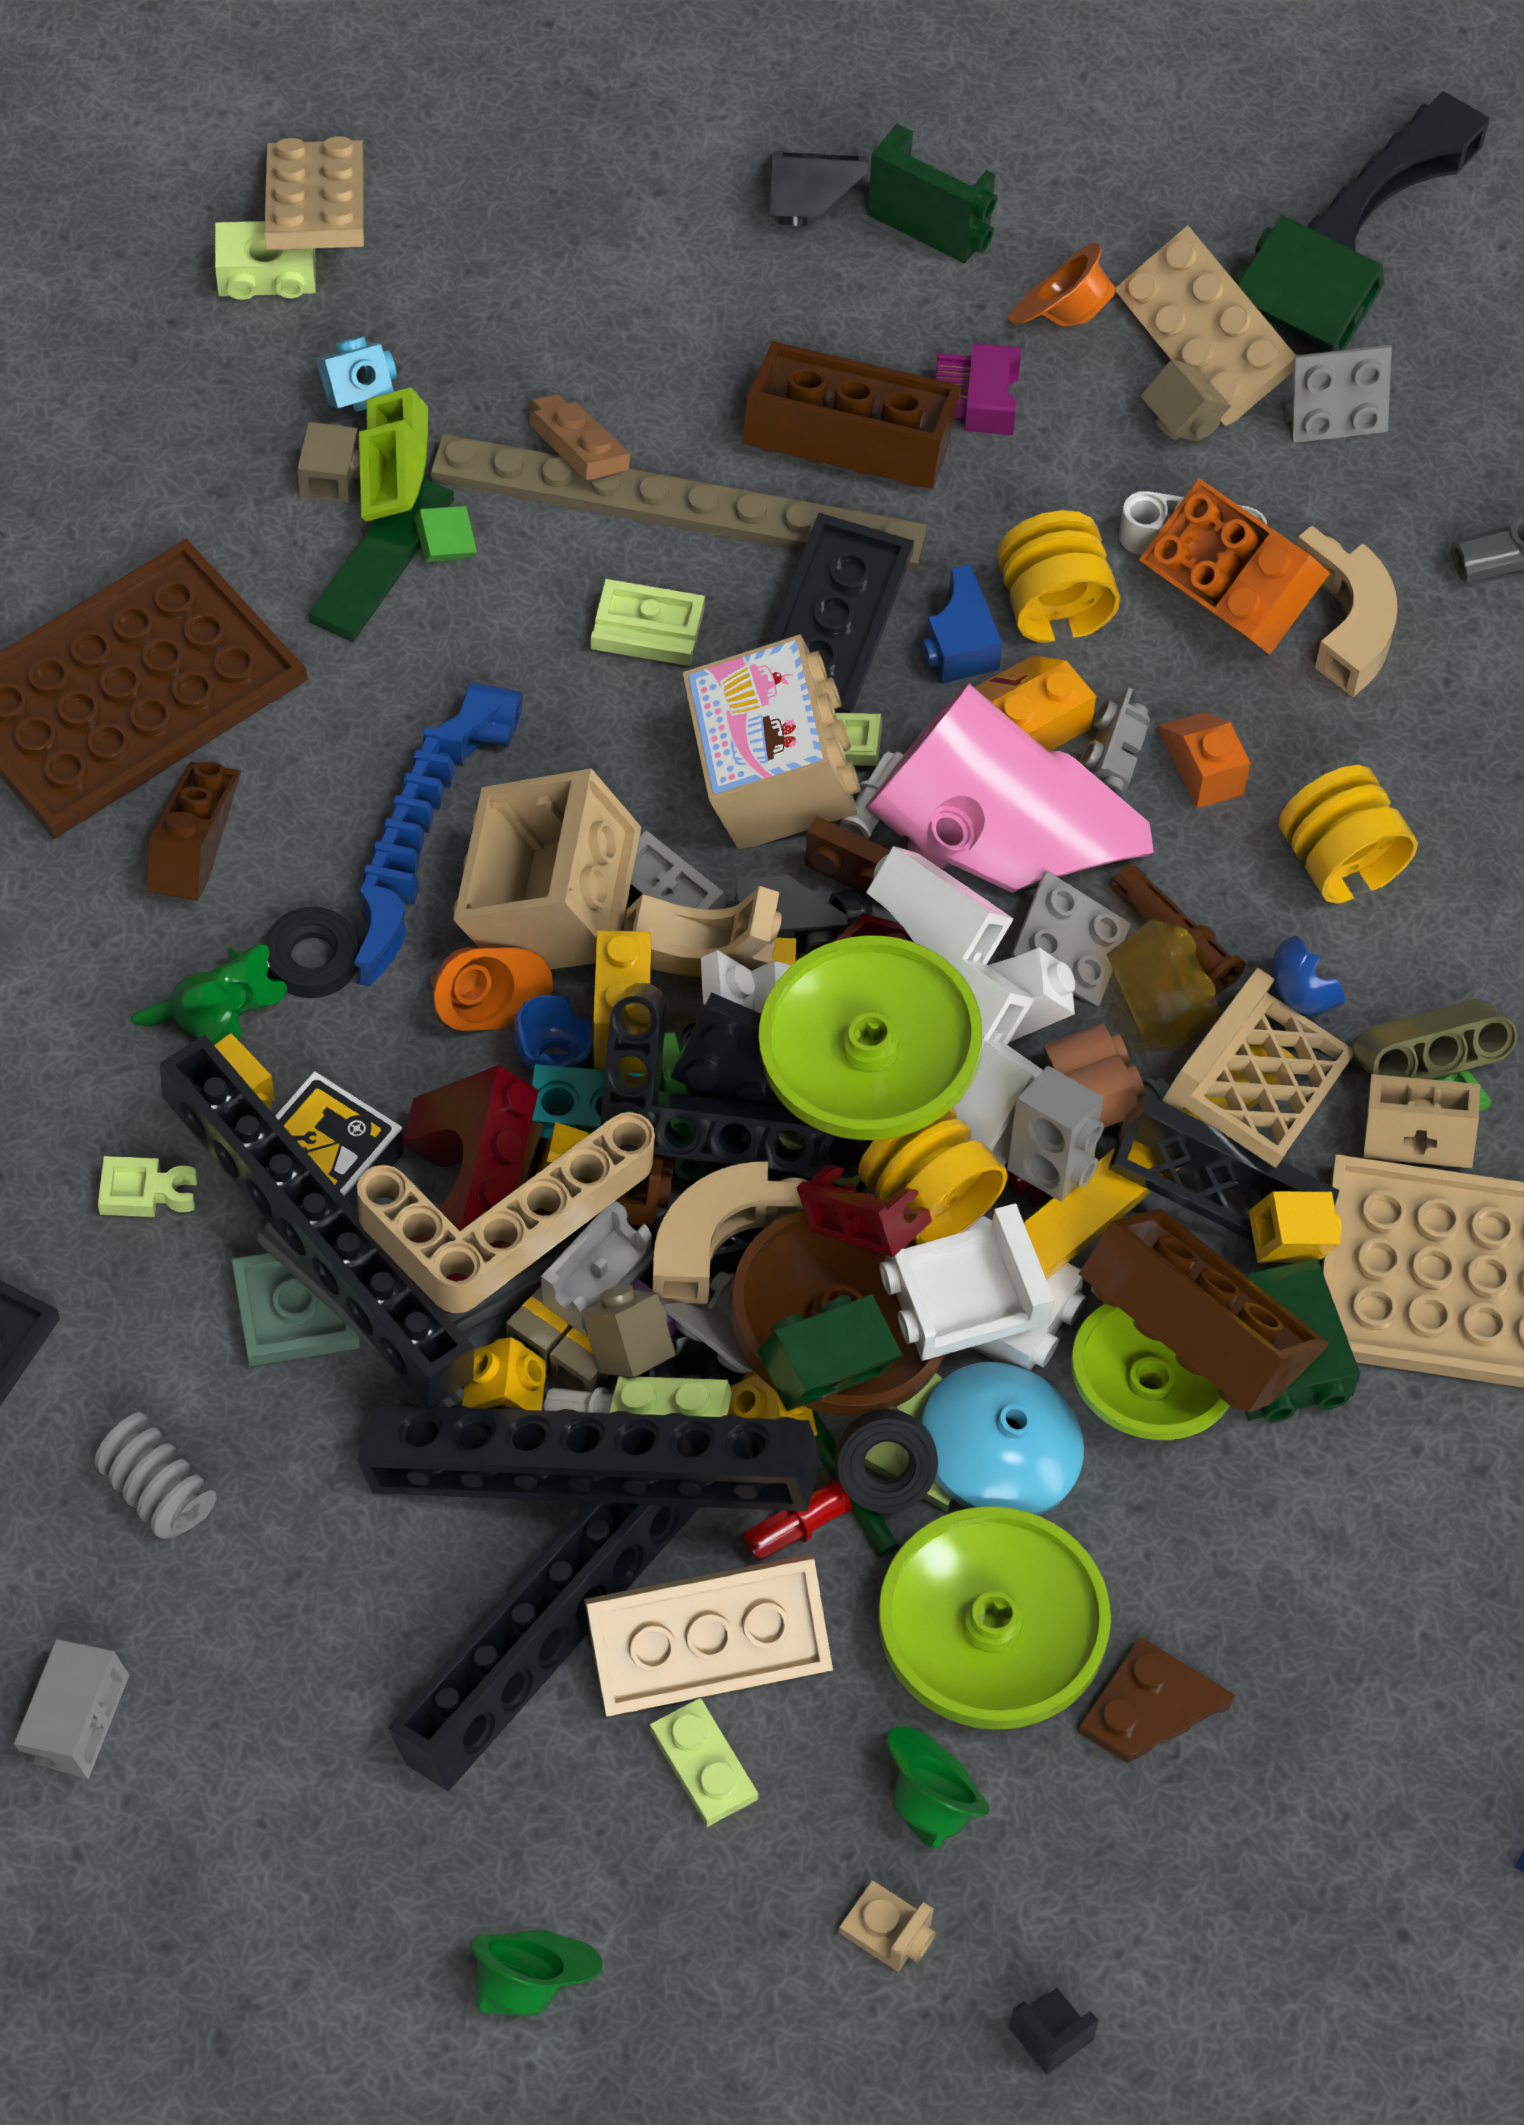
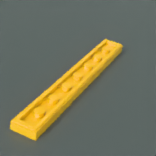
[1024,1044,1297,1280]

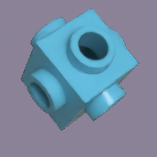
[315,336,397,411]

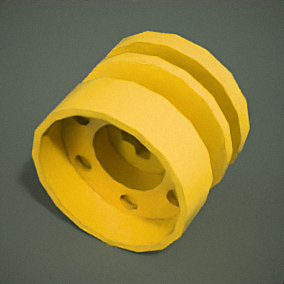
[996,510,1120,643]
[1278,765,1418,904]
[858,1108,1008,1245]

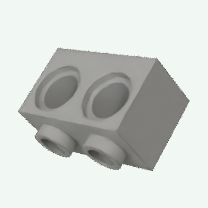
[1007,1066,1104,1202]

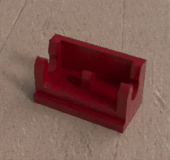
[796,1165,932,1257]

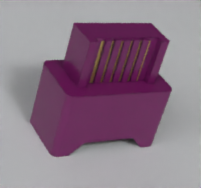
[935,343,1022,435]

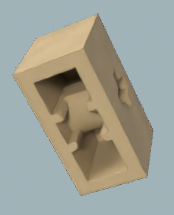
[1363,1074,1480,1168]

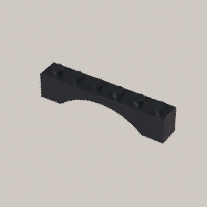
[1307,91,1490,251]

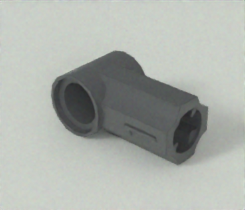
[1451,513,1524,584]

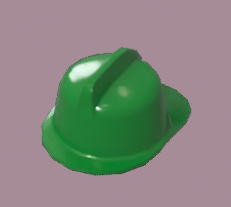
[886,1726,990,1848]
[470,1930,602,2016]

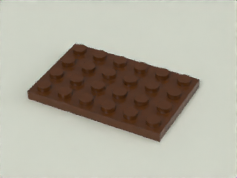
[0,538,307,839]

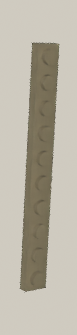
[431,434,928,573]

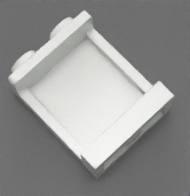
[879,1203,1054,1361]

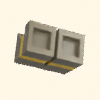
[506,1285,609,1392]

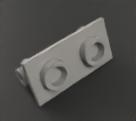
[1080,687,1150,796]

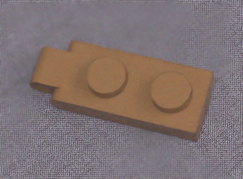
[528,394,630,481]

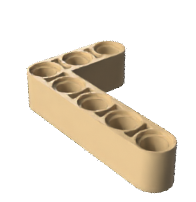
[357,1112,655,1313]

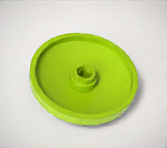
[759,936,983,1140]
[878,1507,1111,1729]

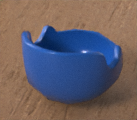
[1272,936,1345,1016]
[513,995,594,1072]

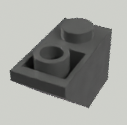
[735,875,848,954]

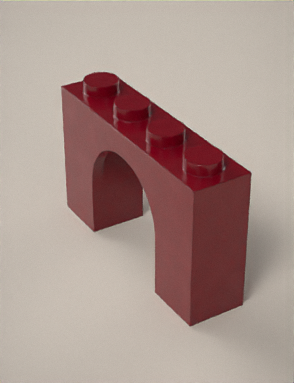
[402,1065,539,1282]

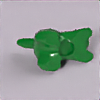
[131,943,287,1045]

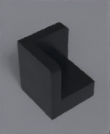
[1009,1988,1099,2075]

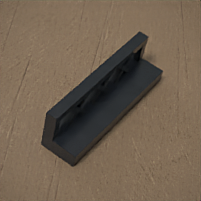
[1108,1095,1340,1242]

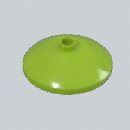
[1071,1303,1230,1440]

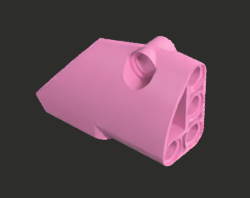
[866,683,1154,893]

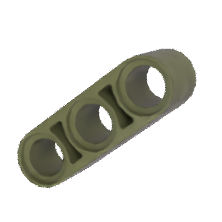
[1353,999,1518,1079]

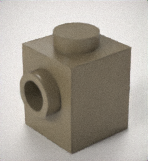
[1141,359,1231,442]
[297,422,360,503]
[582,1285,676,1378]

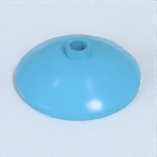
[920,1362,1084,1516]

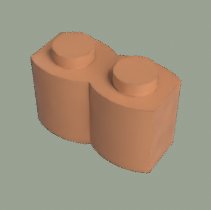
[1043,1023,1146,1127]

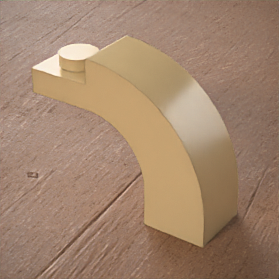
[1297,525,1397,697]
[622,886,782,977]
[652,1162,808,1304]

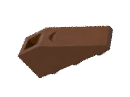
[147,762,241,901]

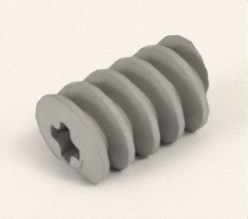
[94,1412,217,1539]

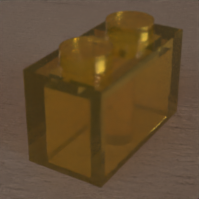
[1106,919,1222,1049]

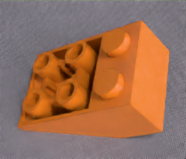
[1139,478,1330,655]

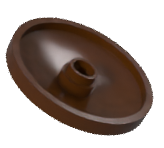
[729,1210,945,1416]

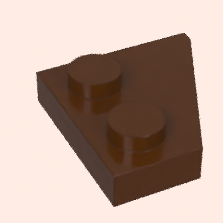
[1078,1637,1235,1763]

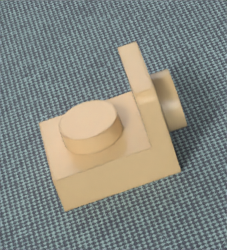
[839,1880,936,1972]

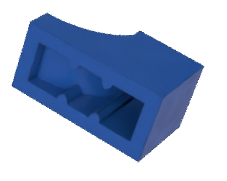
[920,564,1002,684]

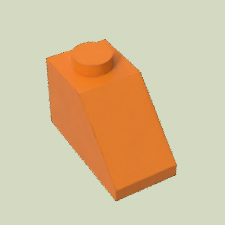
[1157,712,1251,809]

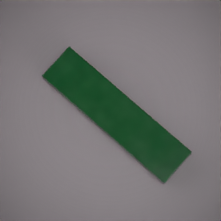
[309,478,454,642]

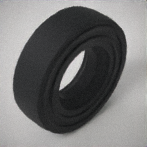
[265,907,360,998]
[835,1409,938,1513]

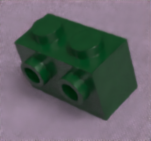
[758,1294,902,1412]

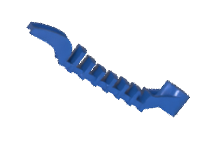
[354,682,523,986]

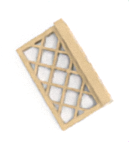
[1162,967,1353,1168]

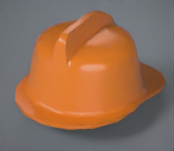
[1008,243,1116,326]
[430,947,553,1031]

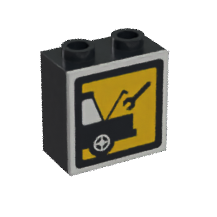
[276,1071,404,1209]

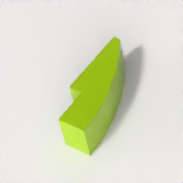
[359,387,428,522]

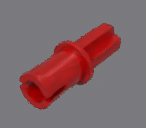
[742,1479,852,1561]

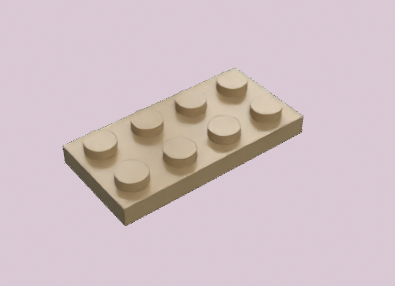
[265,136,364,250]
[1115,225,1296,426]
[584,1554,833,1717]

